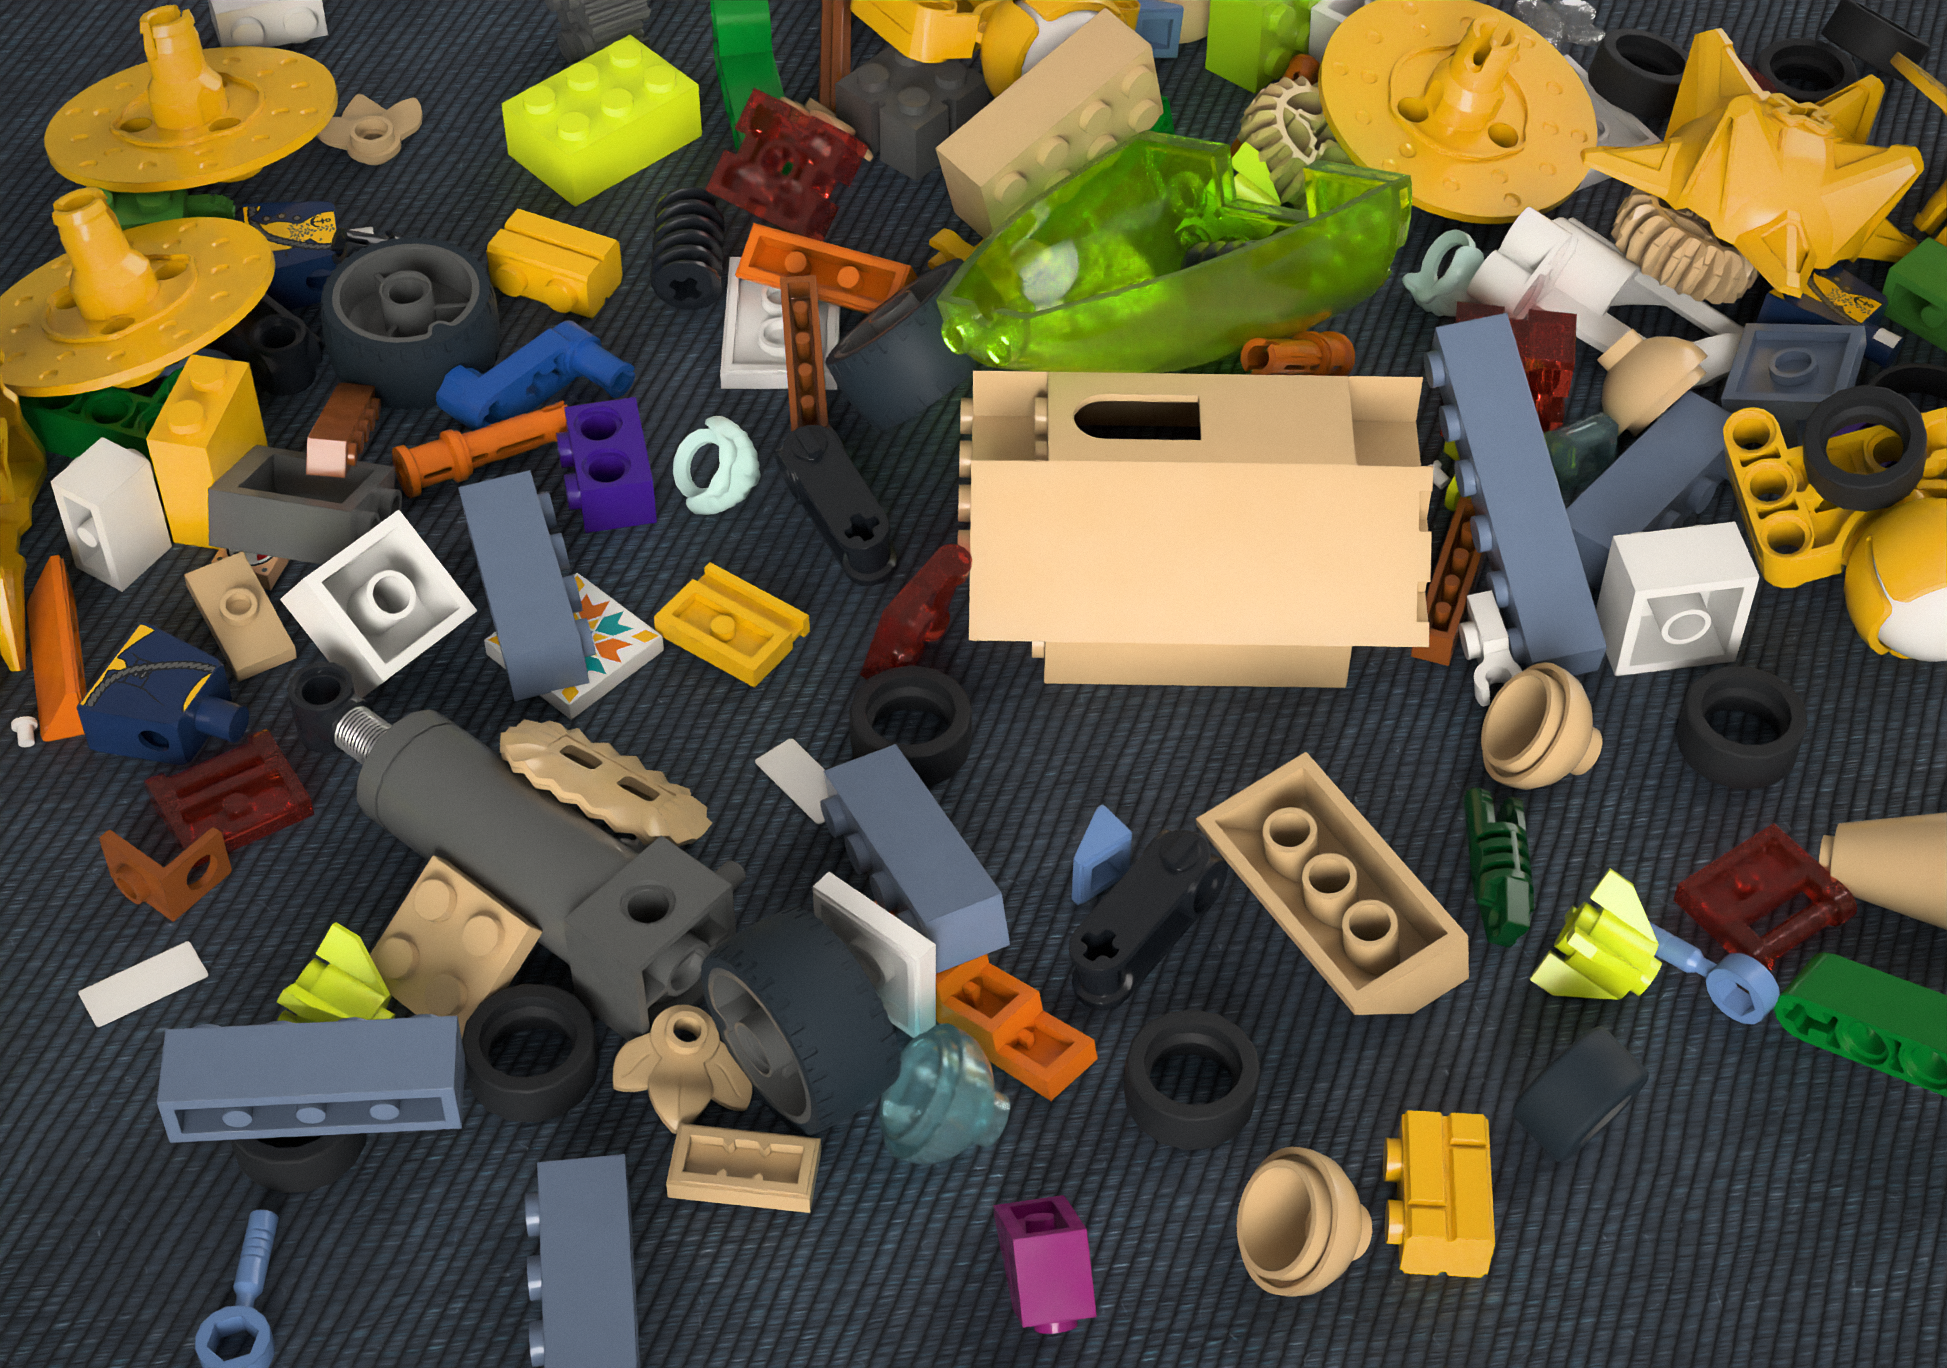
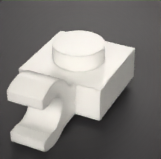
[1459,590,1522,706]

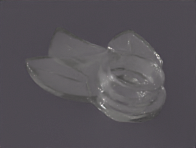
[1513,0,1607,52]

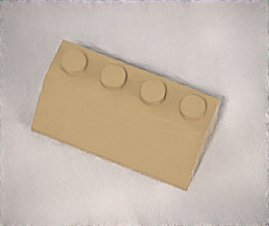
[1196,752,1469,1015]

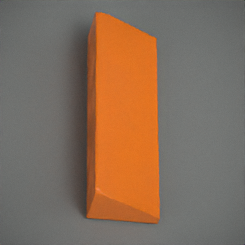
[735,223,918,314]
[27,555,87,742]

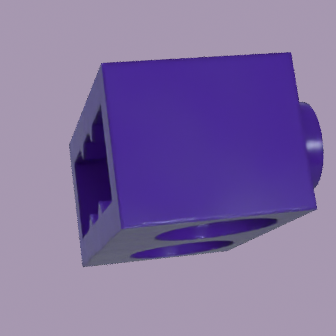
[556,397,657,533]

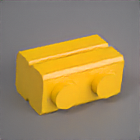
[486,208,623,319]
[1383,1110,1495,1278]

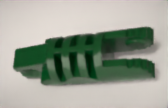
[1463,787,1534,948]

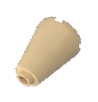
[1819,812,1947,930]

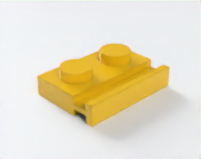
[654,562,810,688]

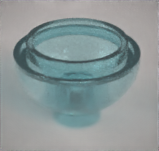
[879,1023,1010,1165]

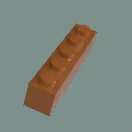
[780,275,828,432]
[306,382,381,478]
[1411,497,1486,666]

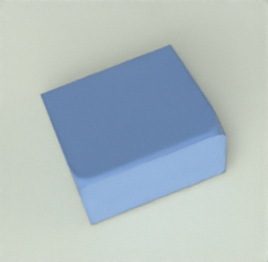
[1135,0,1184,58]
[1072,805,1132,905]

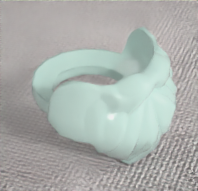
[1402,229,1484,317]
[673,416,761,515]

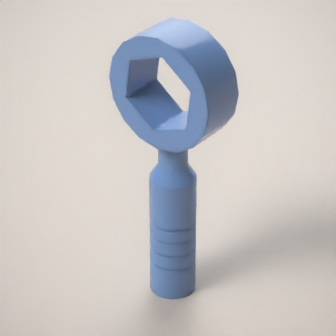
[1649,921,1780,1025]
[195,1210,279,1368]

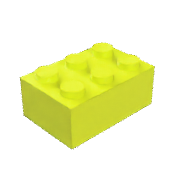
[501,35,702,207]

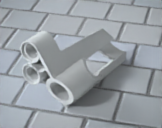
[1466,207,1744,390]

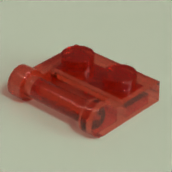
[860,544,973,680]
[144,728,315,869]
[1673,823,1857,972]

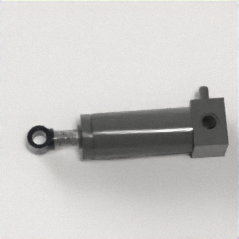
[287,662,746,1041]

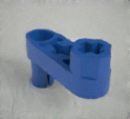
[436,321,635,431]

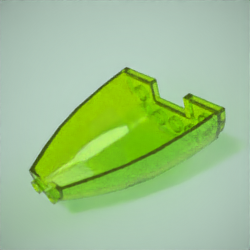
[937,130,1412,373]

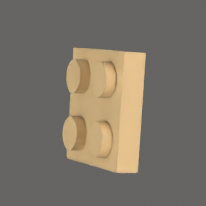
[370,855,543,1038]

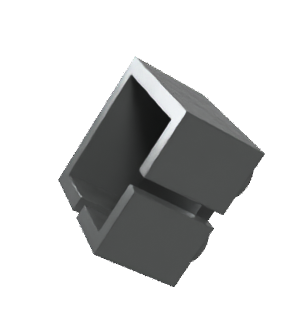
[835,45,989,181]

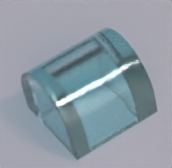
[1544,412,1619,491]

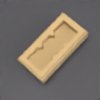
[184,551,297,682]
[666,1123,821,1213]

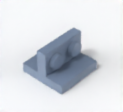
[1721,323,1867,449]

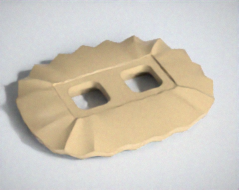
[500,719,712,847]

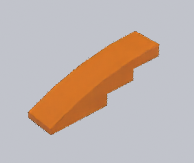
[875,901,1098,1101]

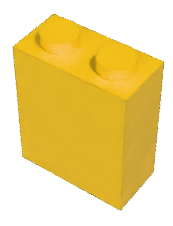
[146,354,268,550]

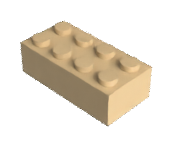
[935,8,1164,251]

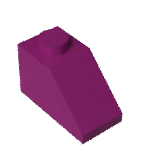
[993,1195,1097,1334]

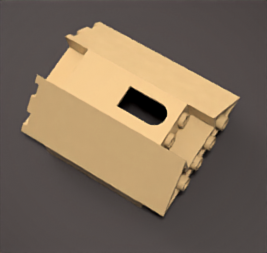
[957,371,1433,688]

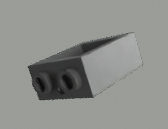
[208,445,402,565]

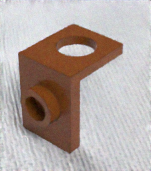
[99,827,232,922]

